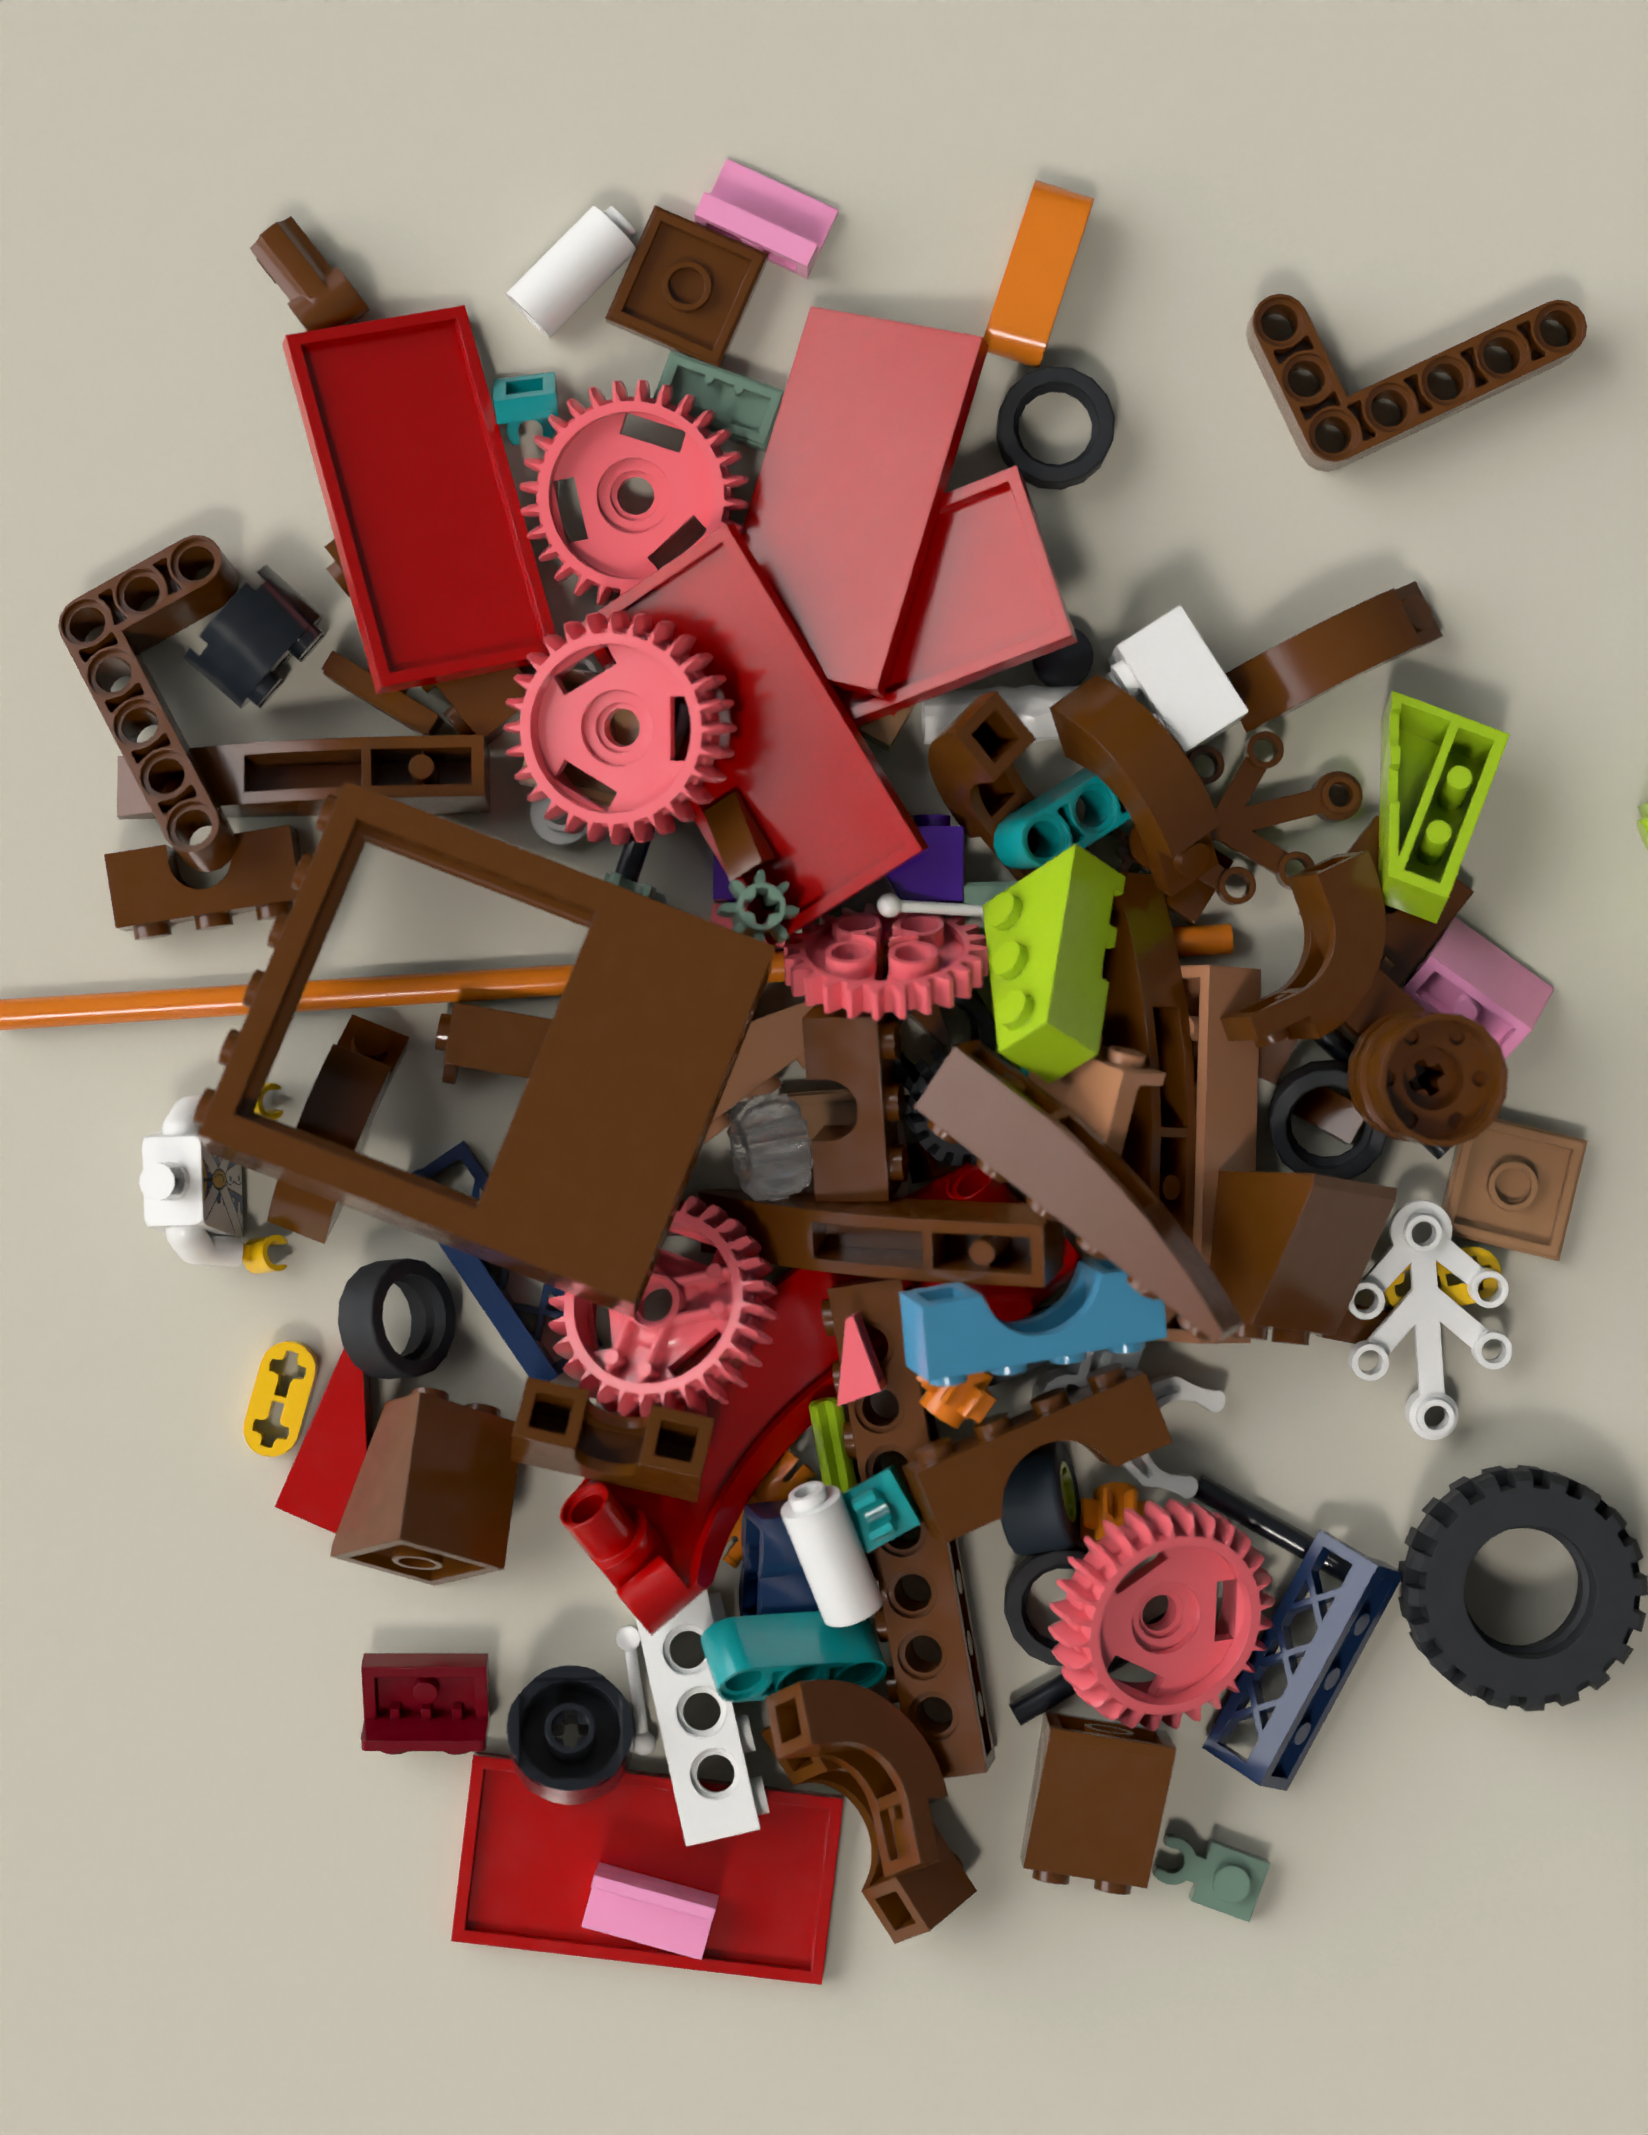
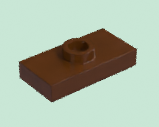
[321,650,445,736]

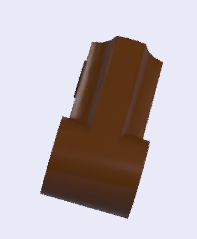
[250,216,370,331]

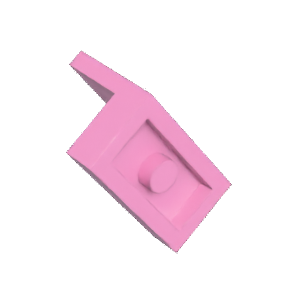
[694,159,839,279]
[1402,917,1554,1059]
[581,1862,719,1960]

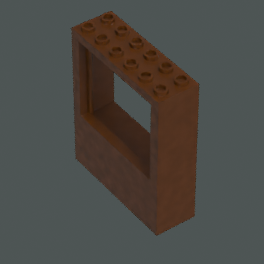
[193,781,775,1318]

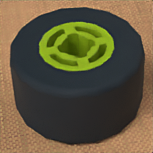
[1001,1441,1081,1555]

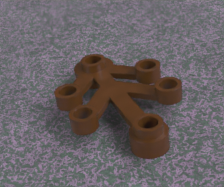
[1128,731,1363,905]

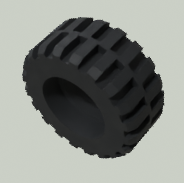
[1398,1465,1648,1712]

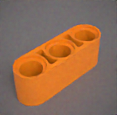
[983,179,1094,369]

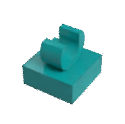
[493,372,559,445]
[841,1464,923,1553]

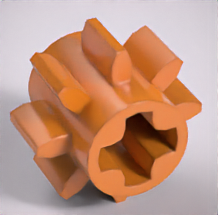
[916,1371,997,1429]
[1080,1482,1154,1542]

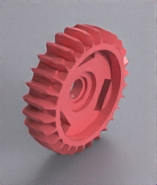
[519,380,750,607]
[503,611,737,845]
[548,1195,779,1417]
[1048,1498,1276,1732]

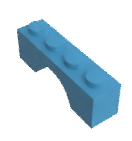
[900,1258,1167,1387]

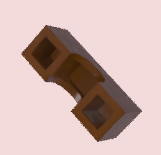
[104,825,301,940]
[802,1004,909,1202]
[511,1377,715,1503]

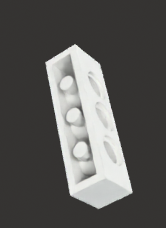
[636,1589,770,1847]

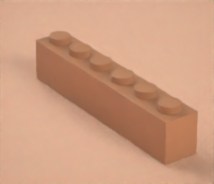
[1157,965,1261,1344]

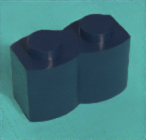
[739,1499,819,1616]

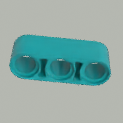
[993,768,1131,870]
[700,1611,887,1702]

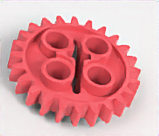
[783,903,988,1020]

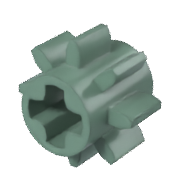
[717,870,799,944]

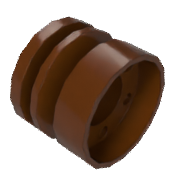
[1347,1010,1508,1147]

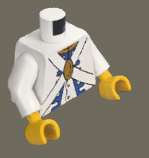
[139,1083,288,1274]

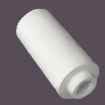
[505,206,636,338]
[780,1481,883,1627]

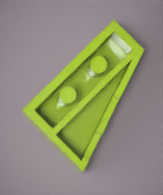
[1378,690,1510,924]
[982,844,1126,1084]

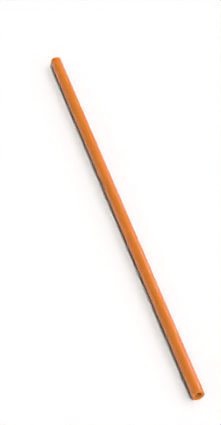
[0,923,1233,1030]

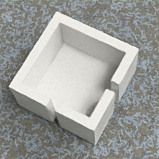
[1106,605,1249,756]

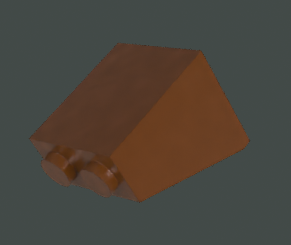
[1210,1171,1397,1346]
[330,1387,518,1586]
[1020,1711,1176,1895]

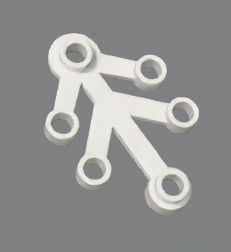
[1348,1200,1513,1440]

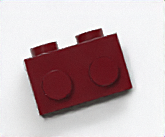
[361,1653,491,1755]

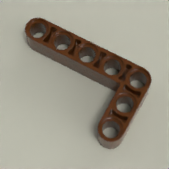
[1246,294,1587,472]
[58,535,239,872]

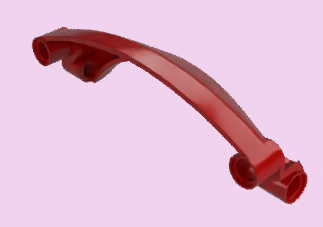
[560,1162,1082,1636]

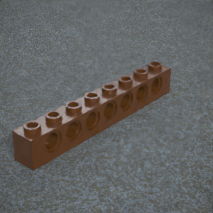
[821,1277,996,1778]

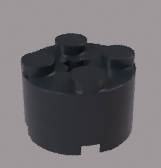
[184,565,326,709]
[507,1665,634,1805]

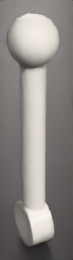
[877,893,990,922]
[616,1625,656,1756]

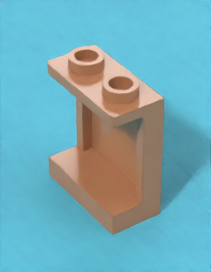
[1028,1035,1166,1156]

